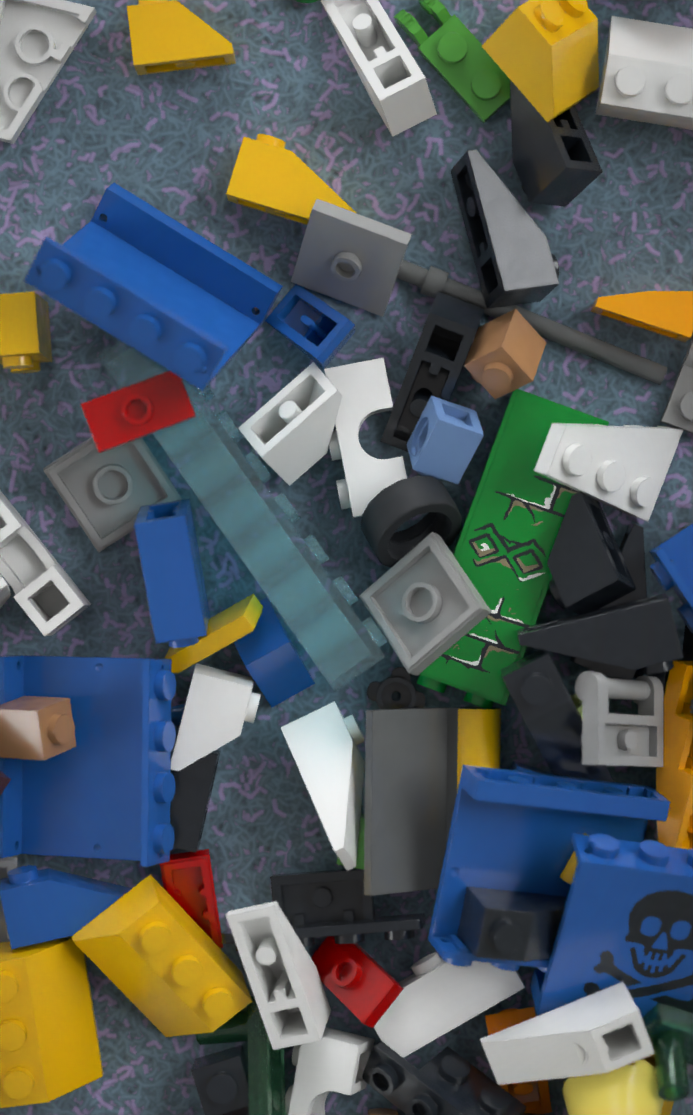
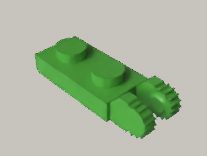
[394,0,511,124]

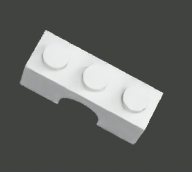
[324,357,407,518]
[0,490,91,637]
[283,1027,375,1115]

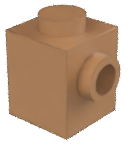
[464,308,546,399]
[0,696,77,760]

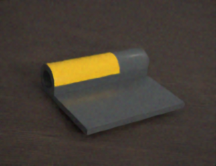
[364,707,501,896]

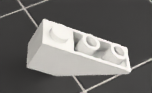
[480,982,655,1085]

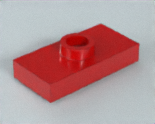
[80,371,196,453]
[160,849,223,948]
[311,936,404,1029]

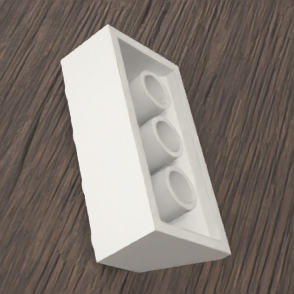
[596,16,693,130]

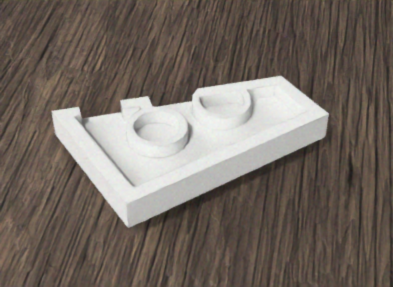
[0,0,97,144]
[534,423,683,521]

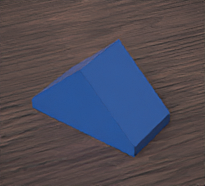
[265,284,355,370]
[234,597,315,707]

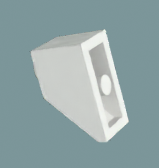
[238,362,342,486]
[171,663,261,771]

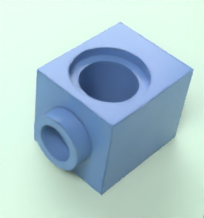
[406,395,484,484]

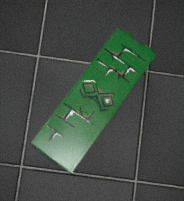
[416,389,609,709]

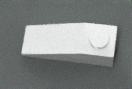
[321,0,437,137]
[281,701,365,871]
[226,901,331,1050]

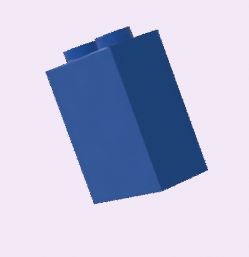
[134,498,210,648]

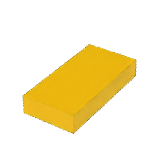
[164,593,263,674]

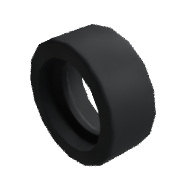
[361,476,462,568]

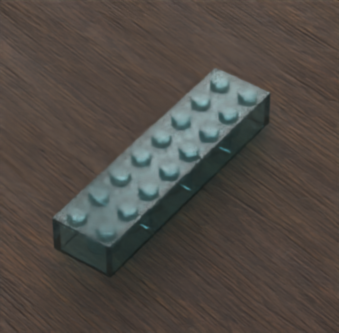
[99,341,388,692]

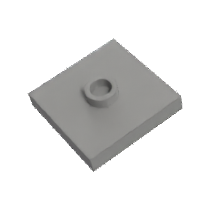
[291,199,412,317]
[43,437,182,553]
[359,532,491,676]

